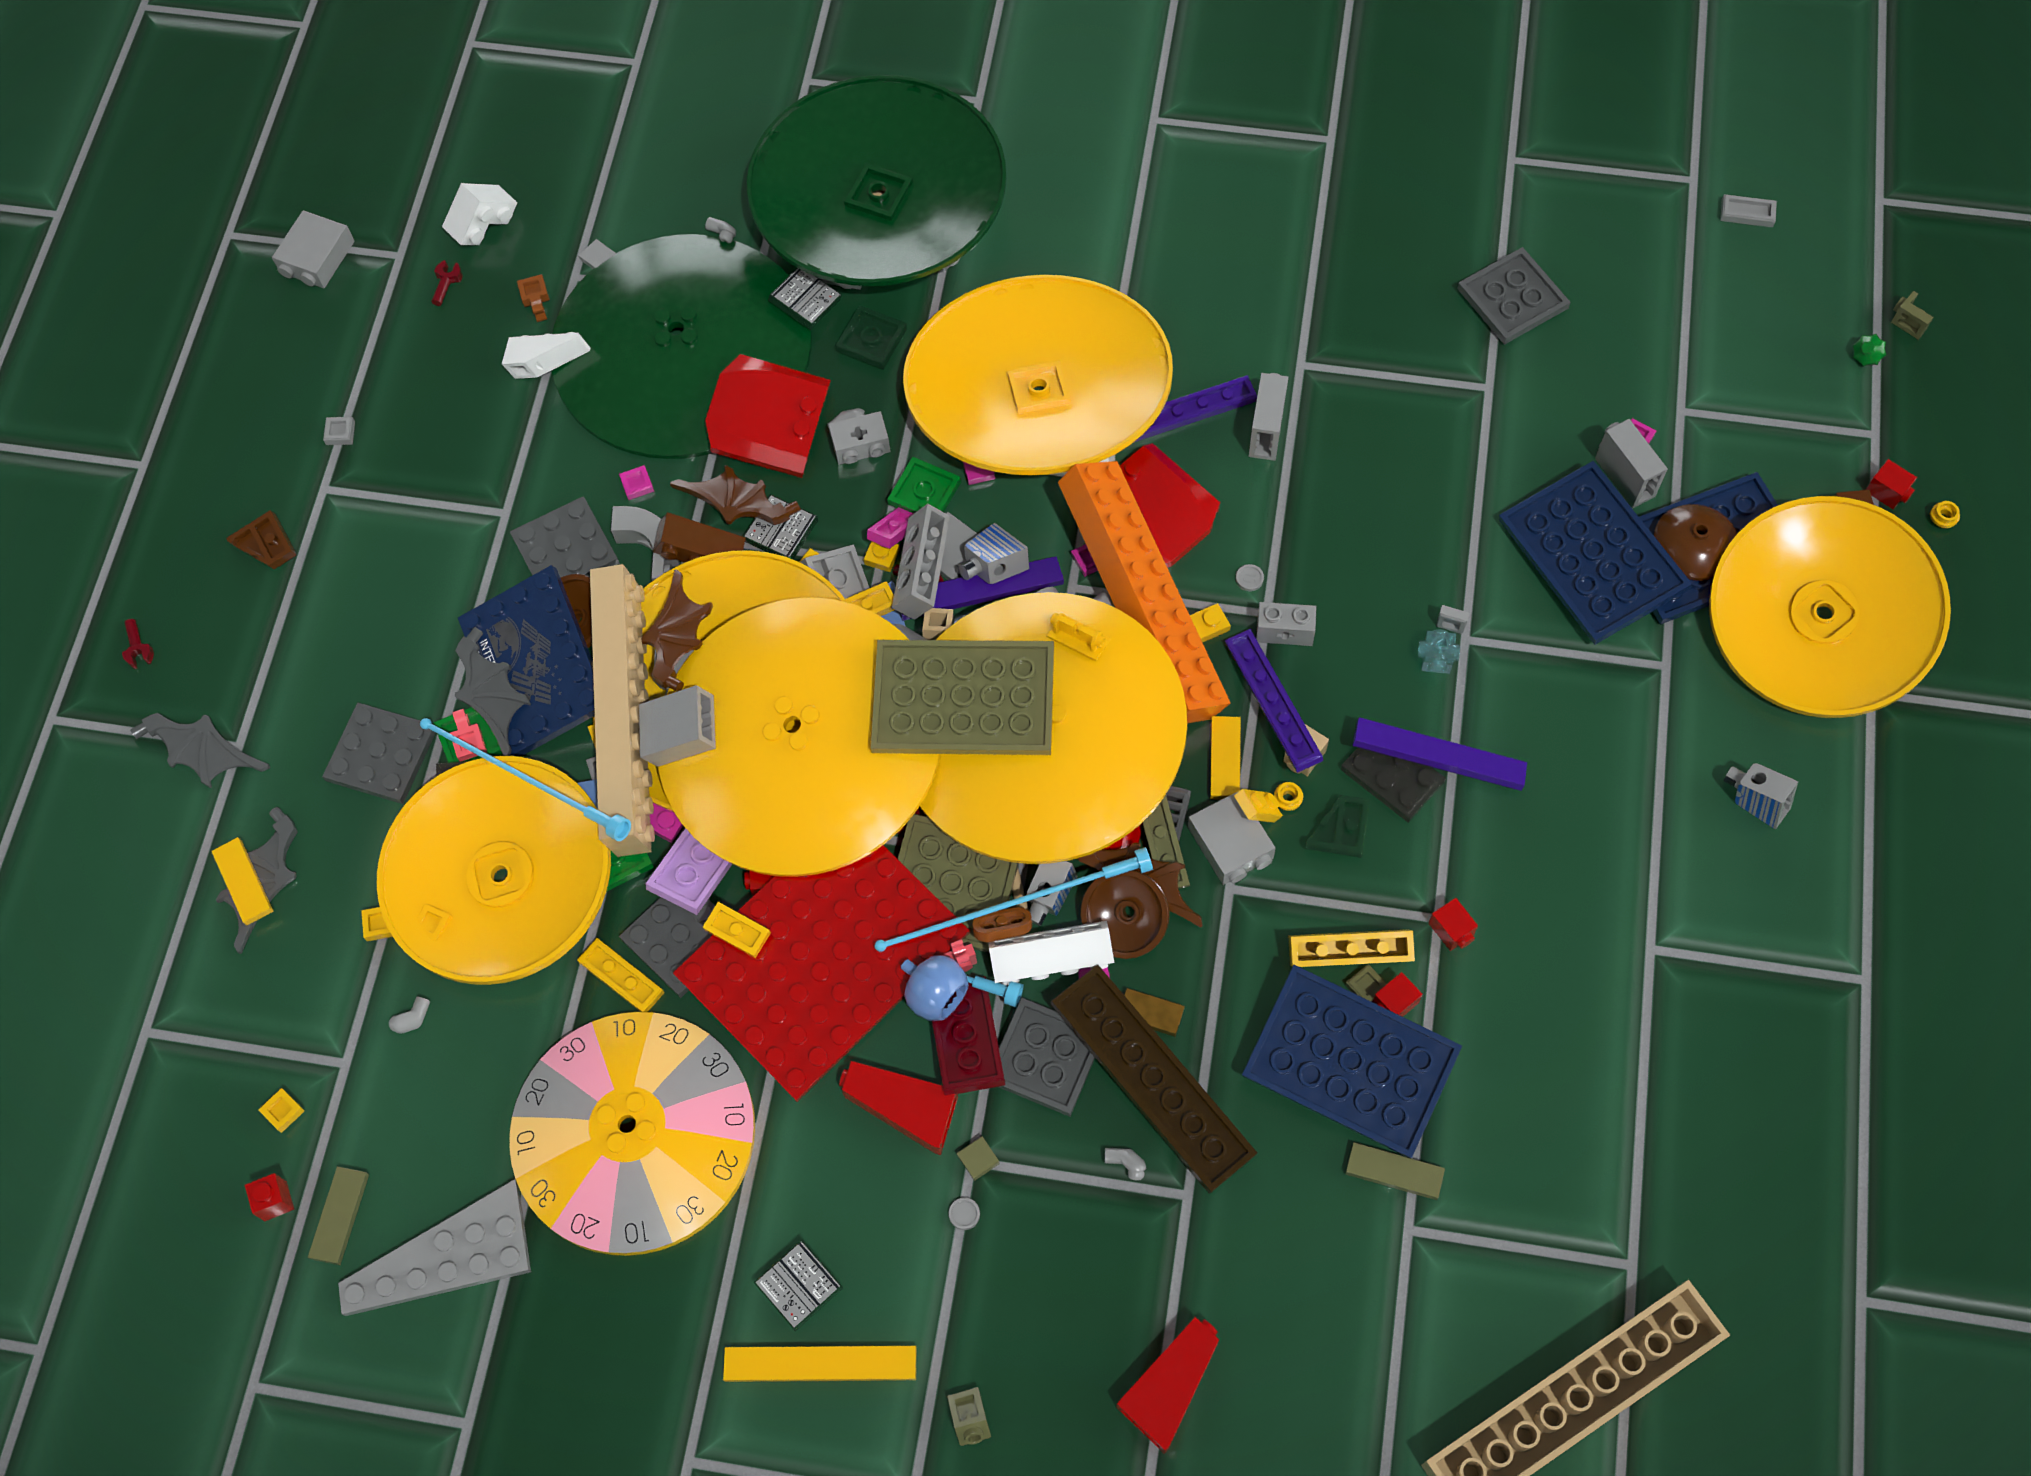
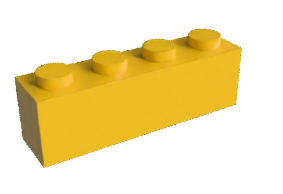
[1288,929,1415,967]

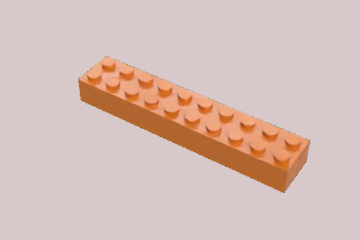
[1058,461,1231,724]

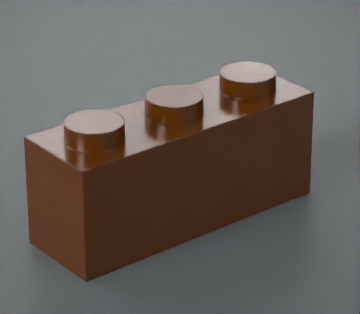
[653,512,746,562]

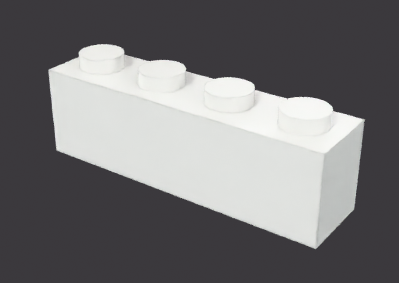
[989,921,1114,985]

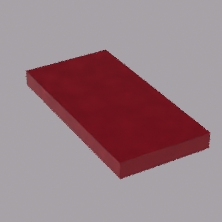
[932,976,1005,1095]

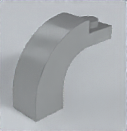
[611,506,680,581]

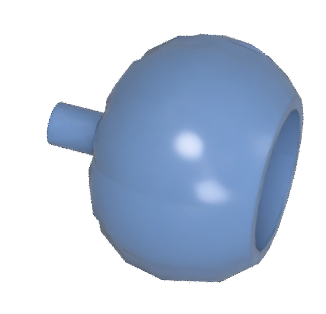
[901,955,969,1021]

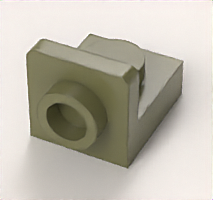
[1891,291,1934,340]
[947,1387,991,1446]

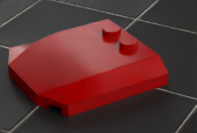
[705,354,831,478]
[1120,443,1220,568]

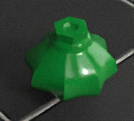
[1852,334,1887,367]

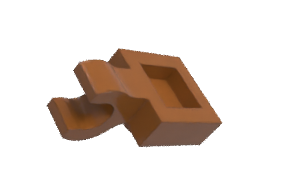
[517,274,550,322]

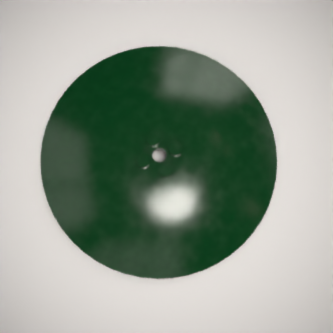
[747,75,1007,286]
[551,234,812,459]

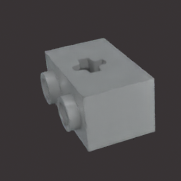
[828,411,891,465]
[1256,602,1316,646]

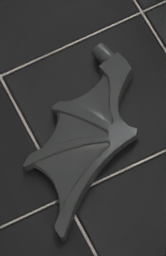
[455,627,531,756]
[130,713,270,789]
[216,807,298,954]

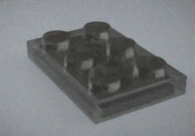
[1340,747,1446,823]

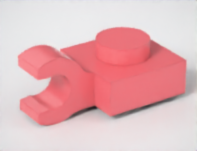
[450,709,488,762]
[944,939,977,972]

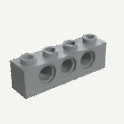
[892,504,950,620]

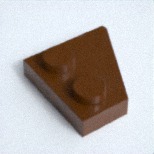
[226,510,297,569]

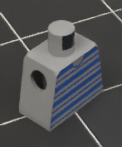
[959,523,1029,584]
[1724,763,1798,830]
[1026,861,1078,926]

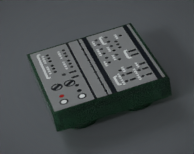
[768,268,842,330]
[743,494,818,560]
[754,1240,843,1332]

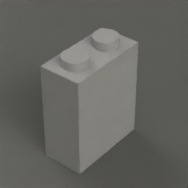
[272,210,355,288]
[1249,373,1288,461]
[1595,419,1668,509]
[638,685,716,767]
[1188,791,1276,885]

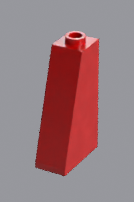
[839,1061,958,1155]
[1116,1317,1219,1454]

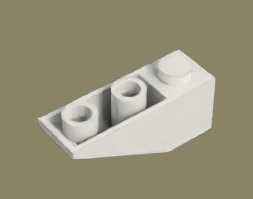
[502,332,590,379]

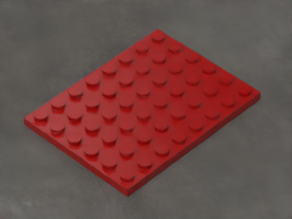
[673,845,970,1102]

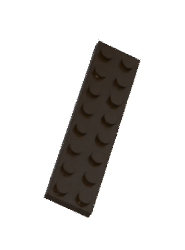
[1051,965,1257,1194]

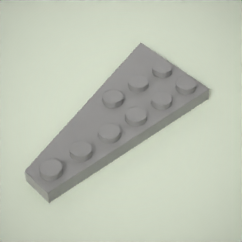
[338,1179,531,1316]

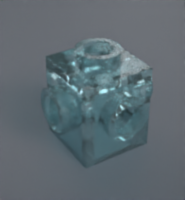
[1418,629,1460,674]

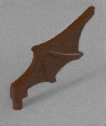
[670,465,801,525]
[641,570,713,692]
[1078,843,1203,927]

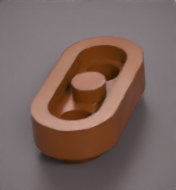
[972,907,1032,942]

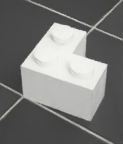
[442,183,517,245]

